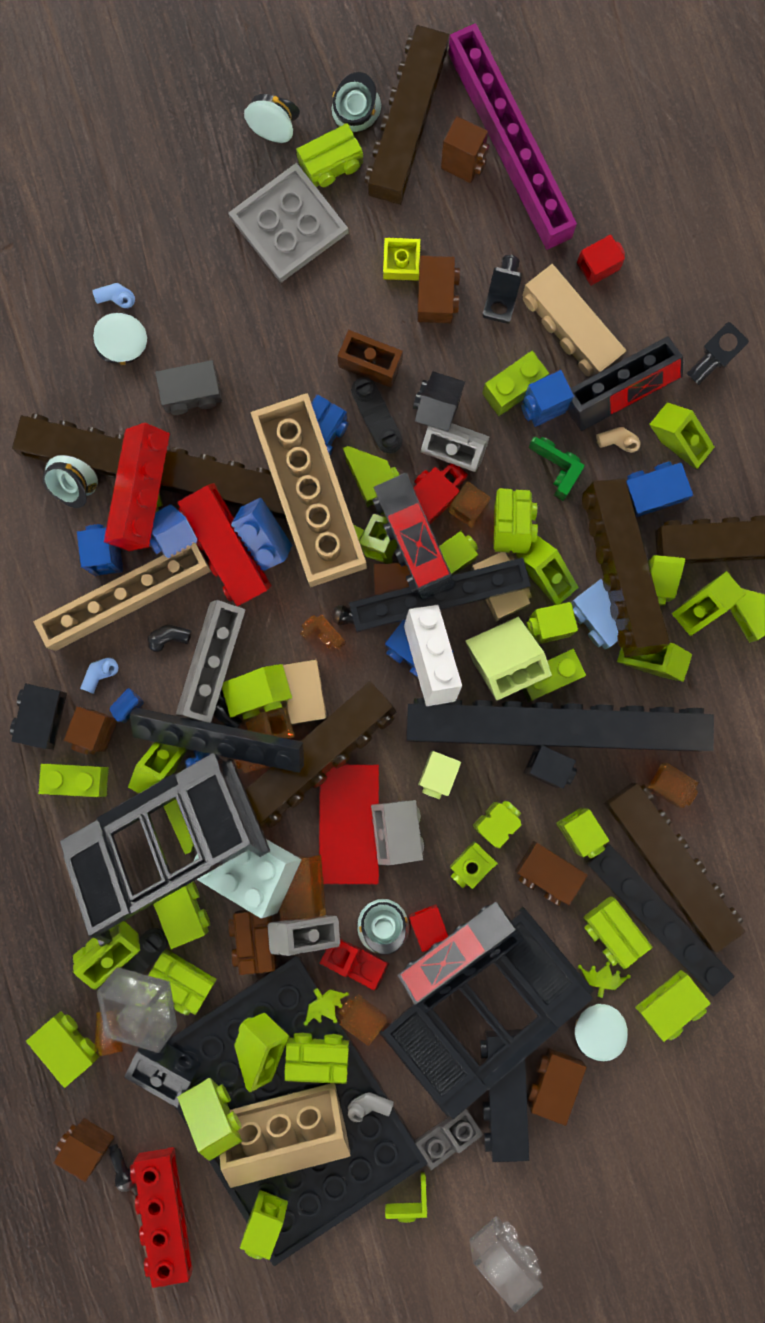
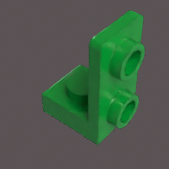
[528,436,585,501]

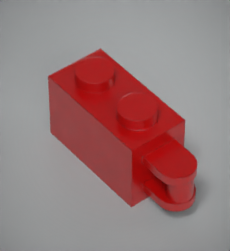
[413,463,468,525]

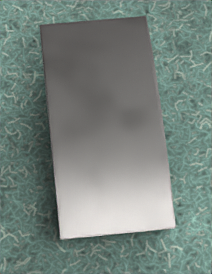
[415,1109,483,1170]

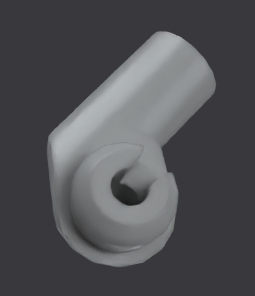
[348,1092,394,1122]

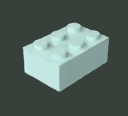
[193,839,301,919]

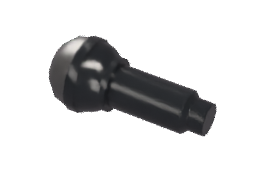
[331,605,374,629]
[108,1144,135,1192]

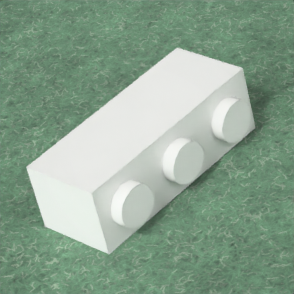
[404,605,462,706]

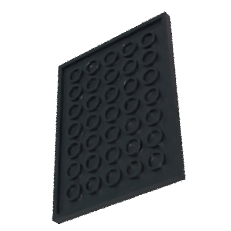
[164,954,428,1266]

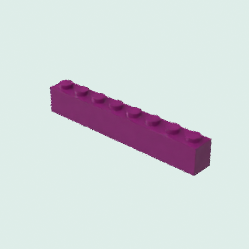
[448,23,577,250]

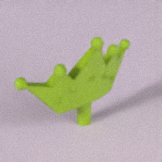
[578,962,631,998]
[304,988,349,1026]

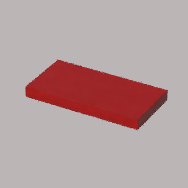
[319,765,379,884]

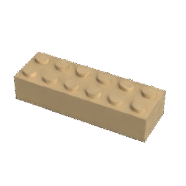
[250,393,367,588]

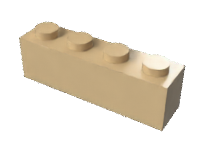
[522,264,627,377]

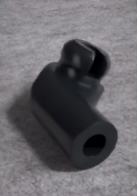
[148,624,192,652]
[214,689,243,728]

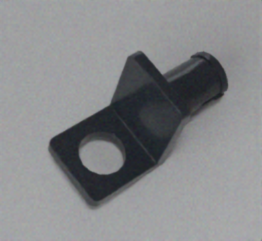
[482,255,522,324]
[686,322,749,385]

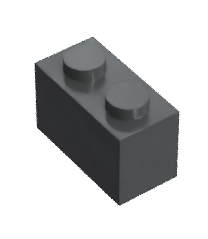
[155,360,223,415]

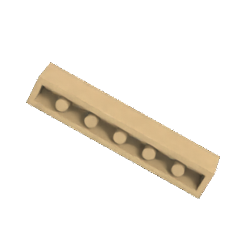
[33,542,211,651]

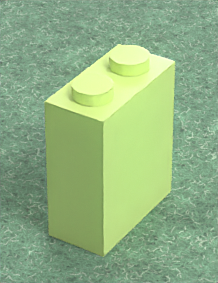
[465,616,552,700]

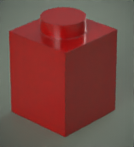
[577,234,625,286]
[409,904,449,952]

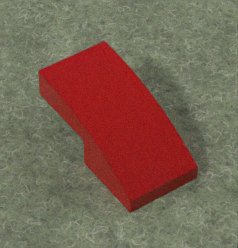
[320,939,390,991]

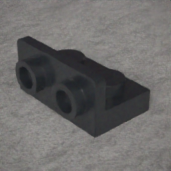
[124,1034,201,1107]

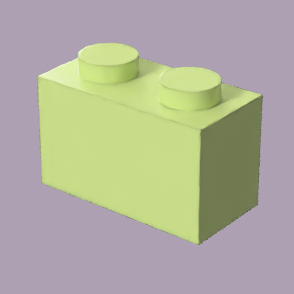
[418,751,461,800]

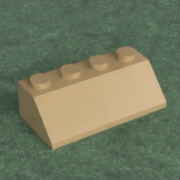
[220,1083,351,1188]

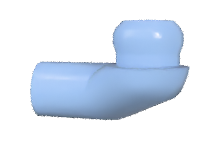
[92,283,135,308]
[80,658,119,693]

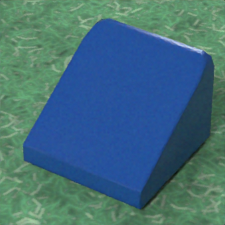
[109,688,144,723]

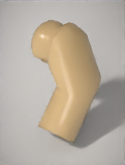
[596,427,640,453]

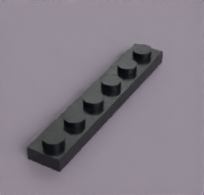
[349,557,531,633]
[130,707,304,773]
[587,843,735,997]

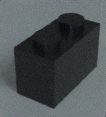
[413,371,466,432]
[10,683,67,750]
[523,745,577,789]

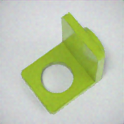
[385,1172,427,1223]

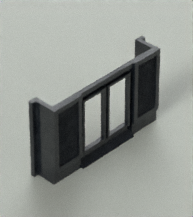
[60,753,270,947]
[378,906,594,1119]

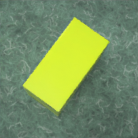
[383,238,420,281]

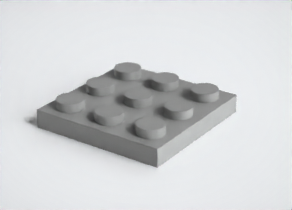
[228,163,349,283]

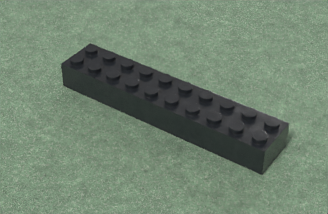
[406,698,714,752]

